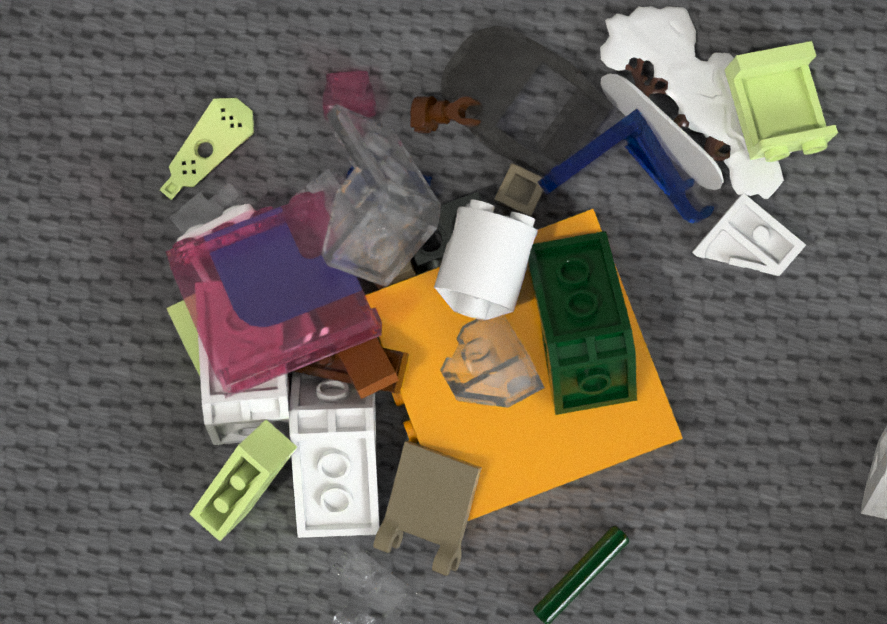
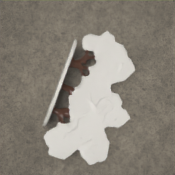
[600,6,792,199]

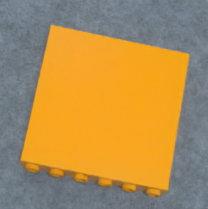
[361,209,683,521]

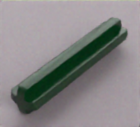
[533,526,629,624]

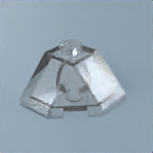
[440,315,545,408]

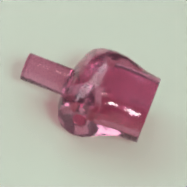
[323,71,377,146]

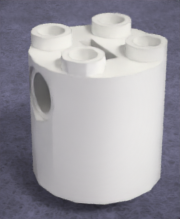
[434,199,538,321]

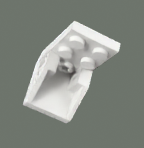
[195,282,290,445]
[289,372,380,538]

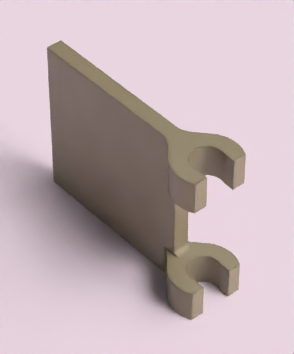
[373,441,482,576]

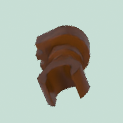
[410,96,483,133]

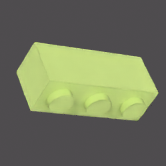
[190,420,297,541]

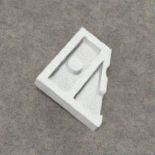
[692,193,806,276]

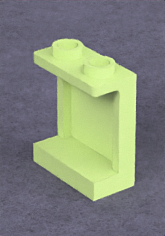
[725,41,838,162]

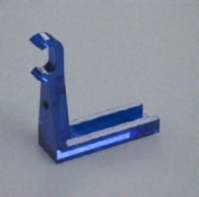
[538,109,714,223]

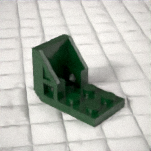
[528,231,637,415]

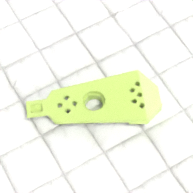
[160,98,254,200]

